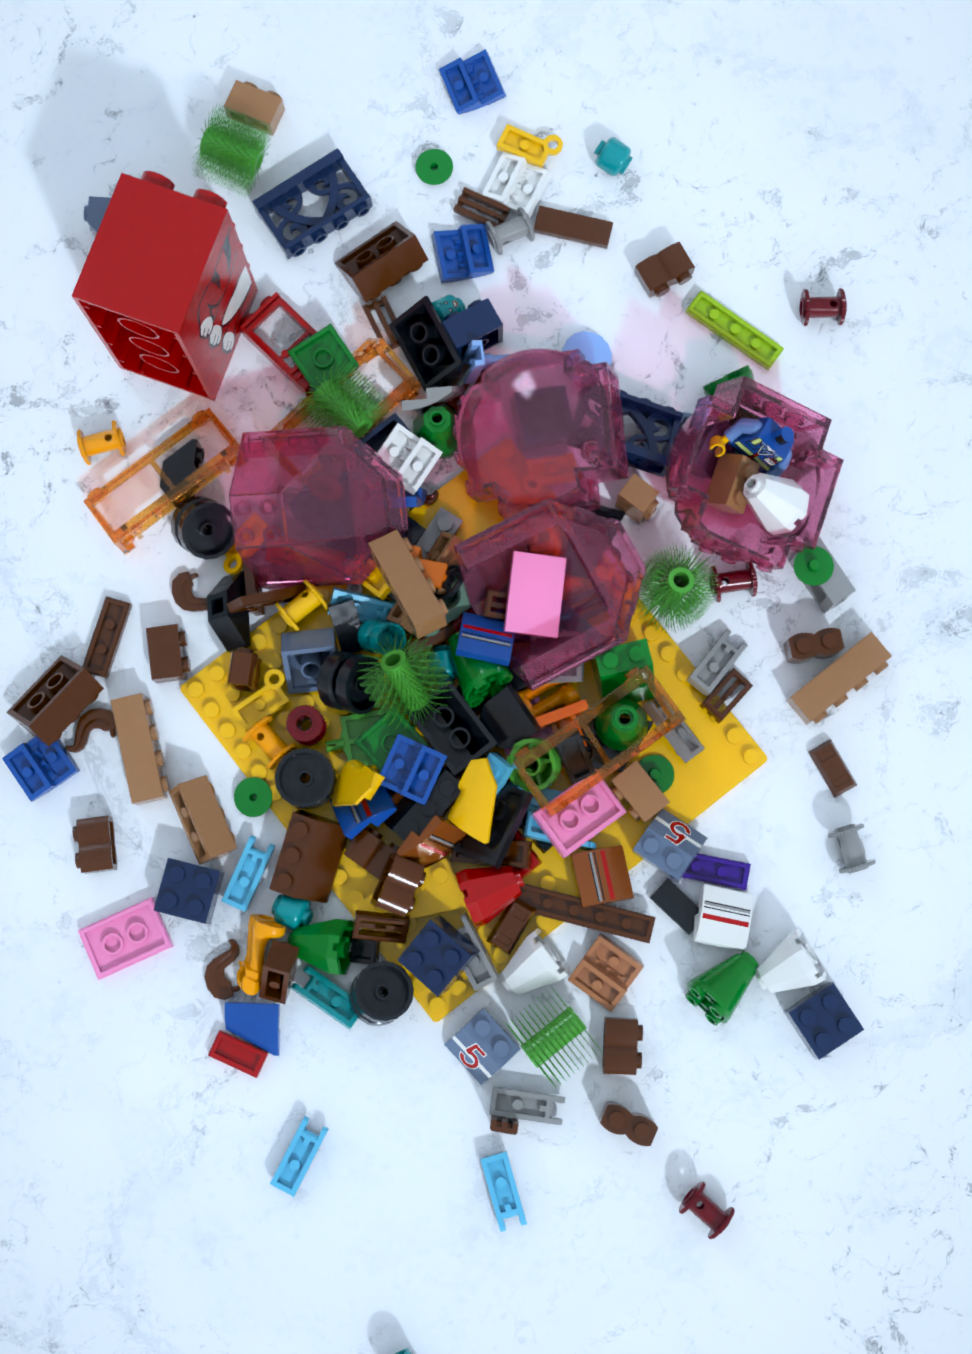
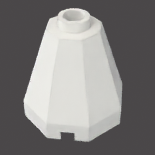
[743,473,809,535]
[502,928,571,995]
[756,929,827,993]

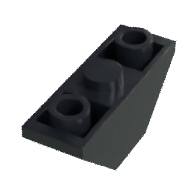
[160,439,204,508]
[207,571,251,653]

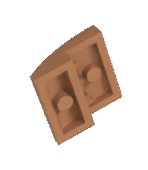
[568,933,644,1012]

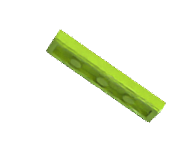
[685,290,784,371]

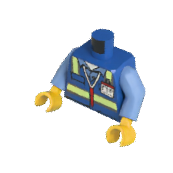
[709,417,794,477]

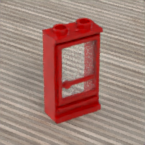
[240,292,317,397]

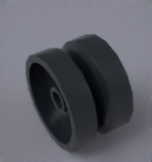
[171,496,237,560]
[317,651,384,715]
[275,748,337,810]
[348,961,414,1026]

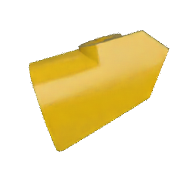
[447,758,498,844]
[332,759,385,807]

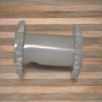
[485,207,535,255]
[828,823,876,874]

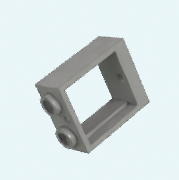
[789,538,856,614]

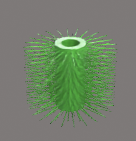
[191,104,273,198]
[295,361,391,452]
[629,542,719,633]
[356,632,454,730]
[505,986,602,1088]

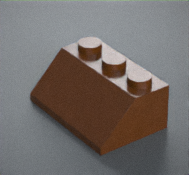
[334,221,429,302]
[6,655,104,747]
[269,810,348,903]

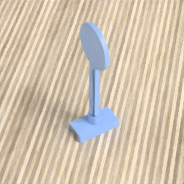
[462,331,612,384]

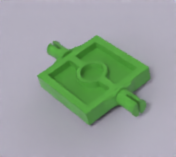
[325,708,415,766]

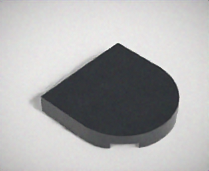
[480,684,541,749]

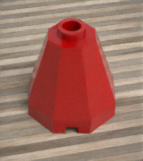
[455,866,525,927]

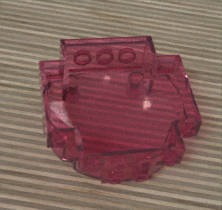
[452,349,629,523]
[666,376,844,573]

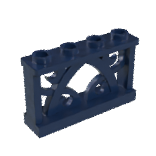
[252,148,373,259]
[566,380,683,477]

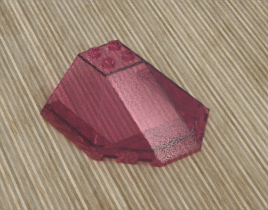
[229,425,408,588]
[454,498,646,691]

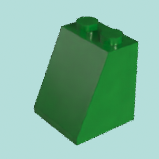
[591,638,655,705]

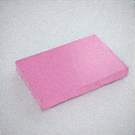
[503,551,567,639]
[531,769,627,859]
[78,897,174,980]

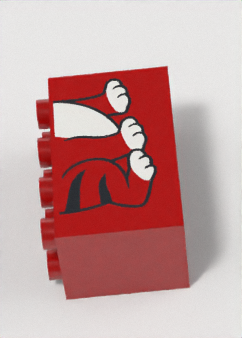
[71,171,258,401]

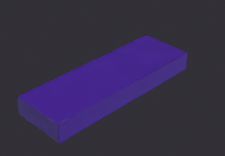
[682,853,751,890]

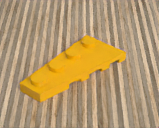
[350,858,466,930]

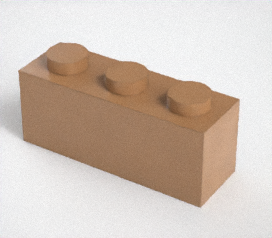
[169,775,237,865]

